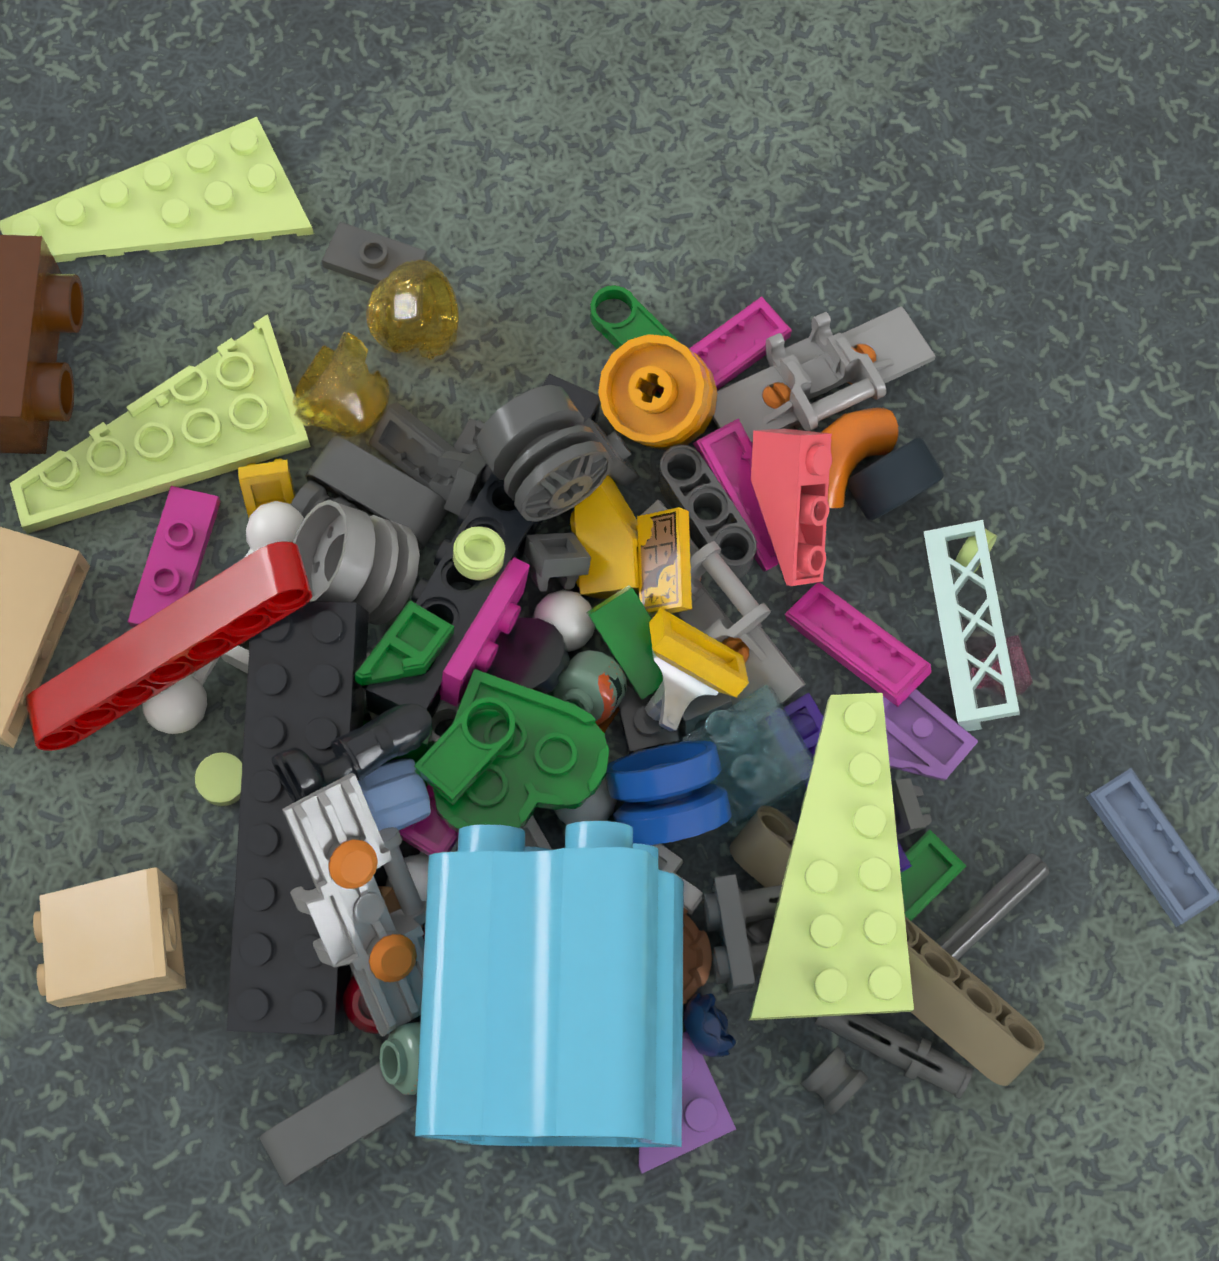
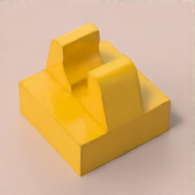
[238,458,295,518]

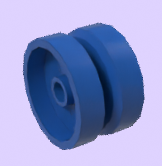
[605,741,732,845]

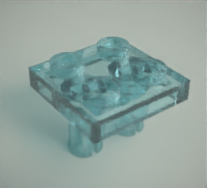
[682,684,814,827]

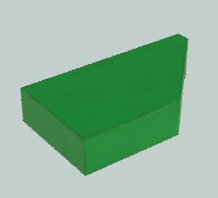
[355,601,454,686]

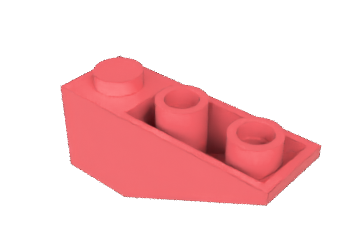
[751,429,832,586]

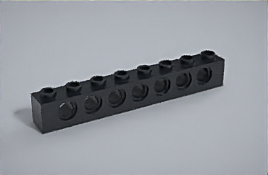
[362,374,601,718]

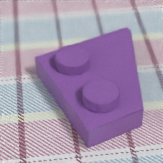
[883,689,978,781]
[638,1031,736,1174]

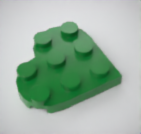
[433,669,609,833]

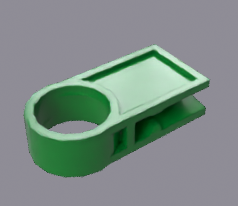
[590,285,678,349]
[414,697,516,805]

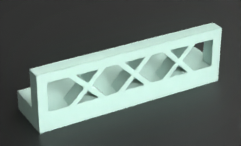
[923,520,1020,731]

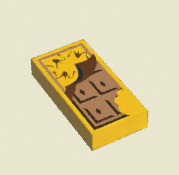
[637,507,692,617]

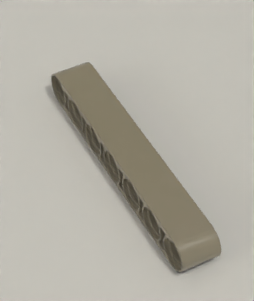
[729,806,1045,1086]

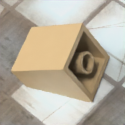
[33,867,186,1008]

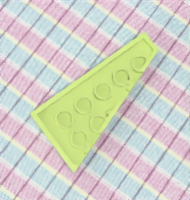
[0,117,314,263]
[10,314,311,534]
[749,693,914,1020]

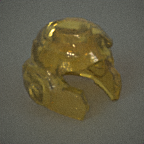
[366,259,459,360]
[292,332,390,437]

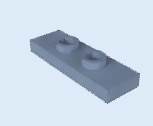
[1085,768,1219,927]

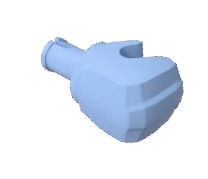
[358,758,431,831]

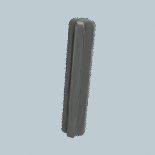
[935,853,1050,960]

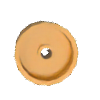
[598,334,718,450]

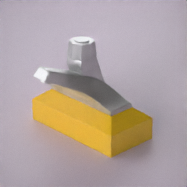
[645,608,749,732]

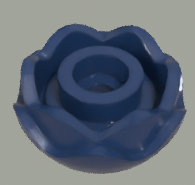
[683,992,736,1057]

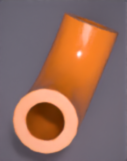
[821,408,898,508]

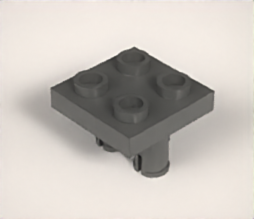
[702,874,782,995]

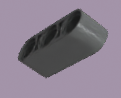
[305,436,449,550]
[658,445,757,579]
[259,1063,417,1186]

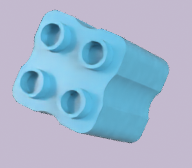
[415,821,684,1147]

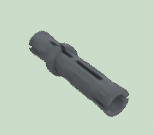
[814,1014,974,1099]

